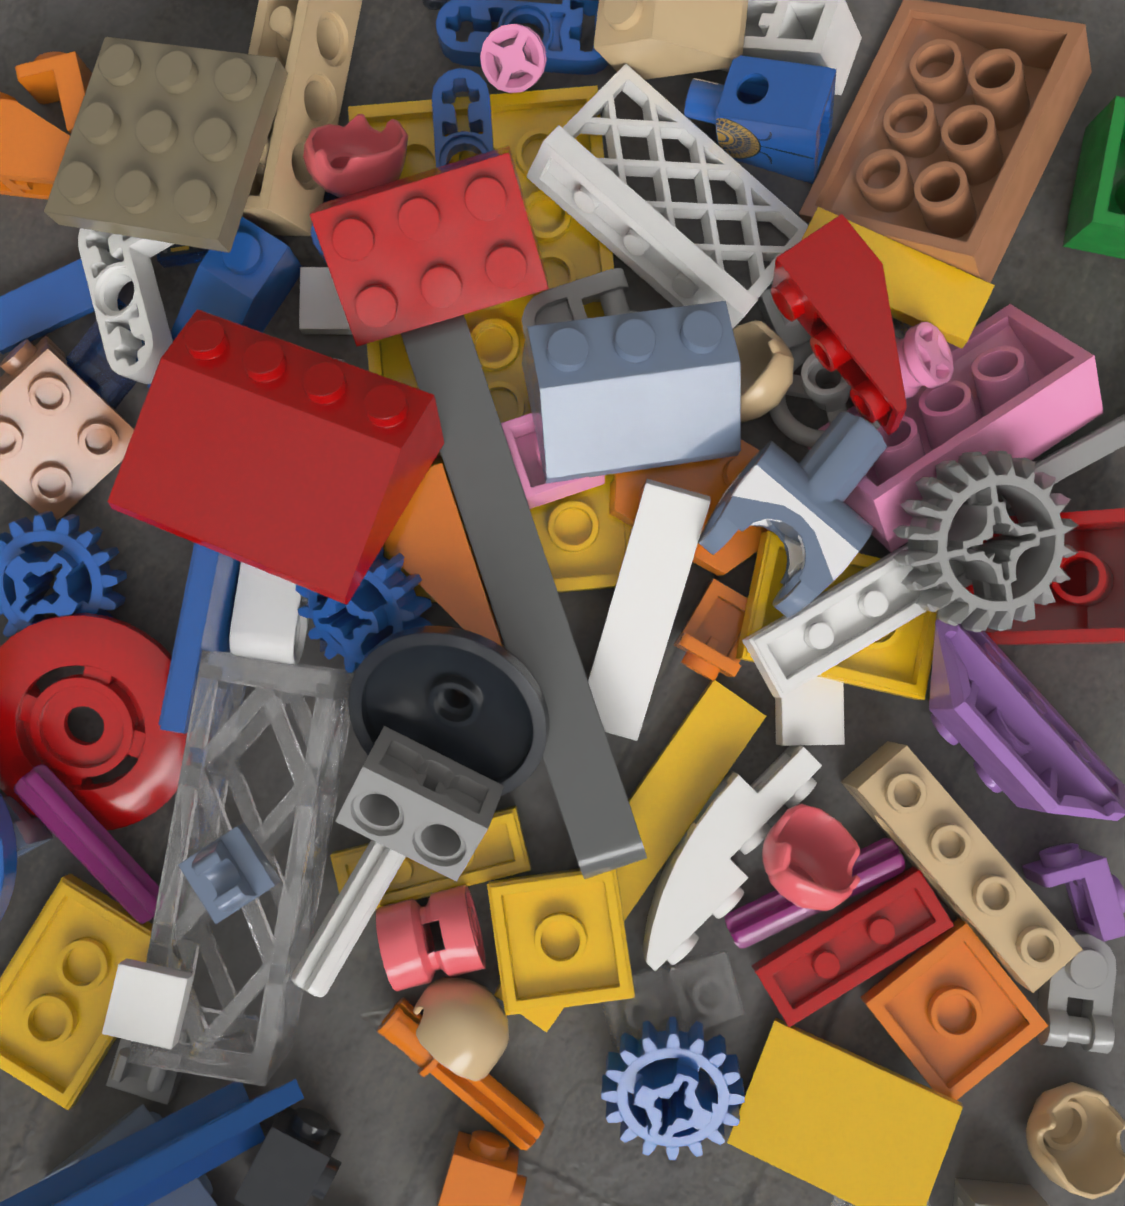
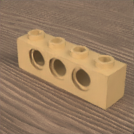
[242,0,362,236]
[841,741,1083,993]

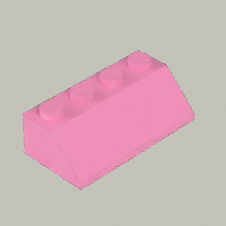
[808,304,1103,553]

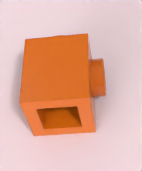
[436,1130,527,1206]

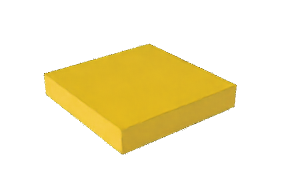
[487,868,635,1016]

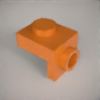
[15,51,92,134]
[674,579,748,682]

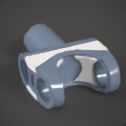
[698,411,887,618]

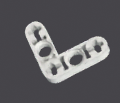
[78,228,173,384]

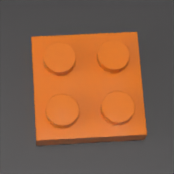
[860,918,1048,1100]

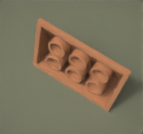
[799,0,1092,283]

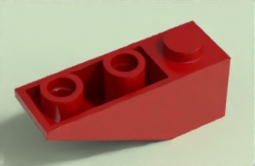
[771,214,907,435]

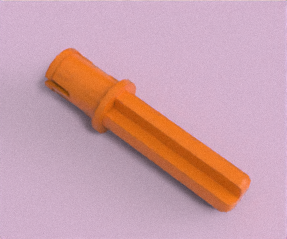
[376,997,545,1151]

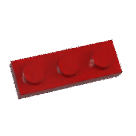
[751,866,954,1027]

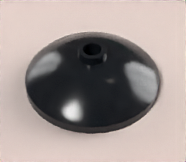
[348,626,549,796]

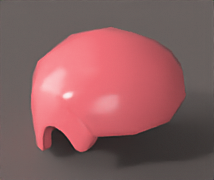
[303,114,408,198]
[762,804,861,911]

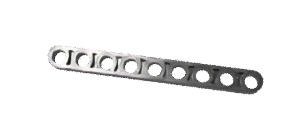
[401,315,647,879]

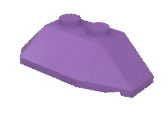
[929,618,1125,821]

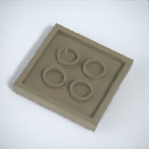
[44,37,288,253]

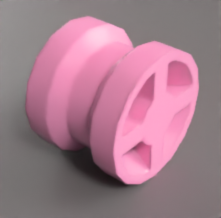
[480,24,547,93]
[895,322,954,399]

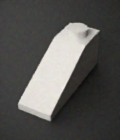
[720,0,862,95]

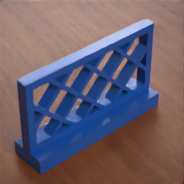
[0,1079,304,1206]

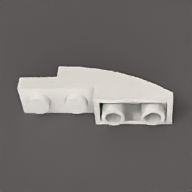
[642,745,822,971]

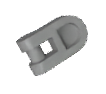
[522,268,637,339]
[1037,929,1116,1054]

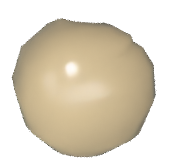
[733,320,794,423]
[413,977,509,1081]
[1026,1082,1125,1200]

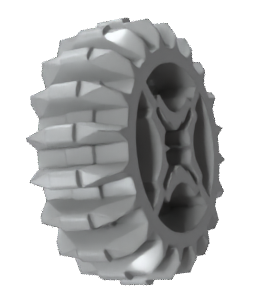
[893,451,1079,632]

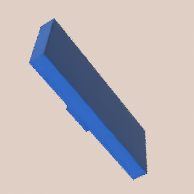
[0,258,94,355]

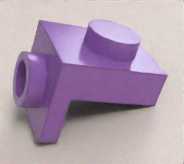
[1022,843,1125,942]

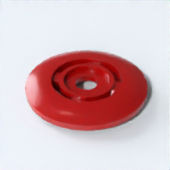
[0,613,200,830]

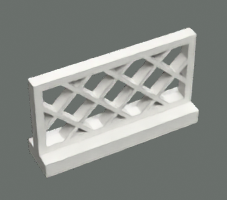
[526,64,808,329]

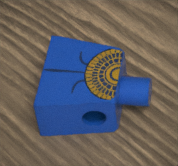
[684,55,837,184]

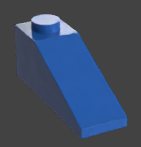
[147,216,302,388]

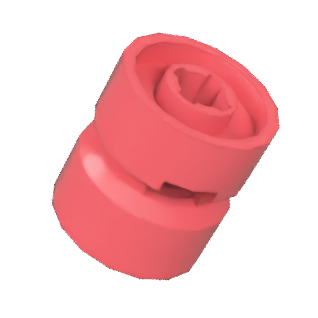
[376,884,486,991]

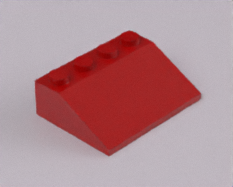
[107,309,444,605]

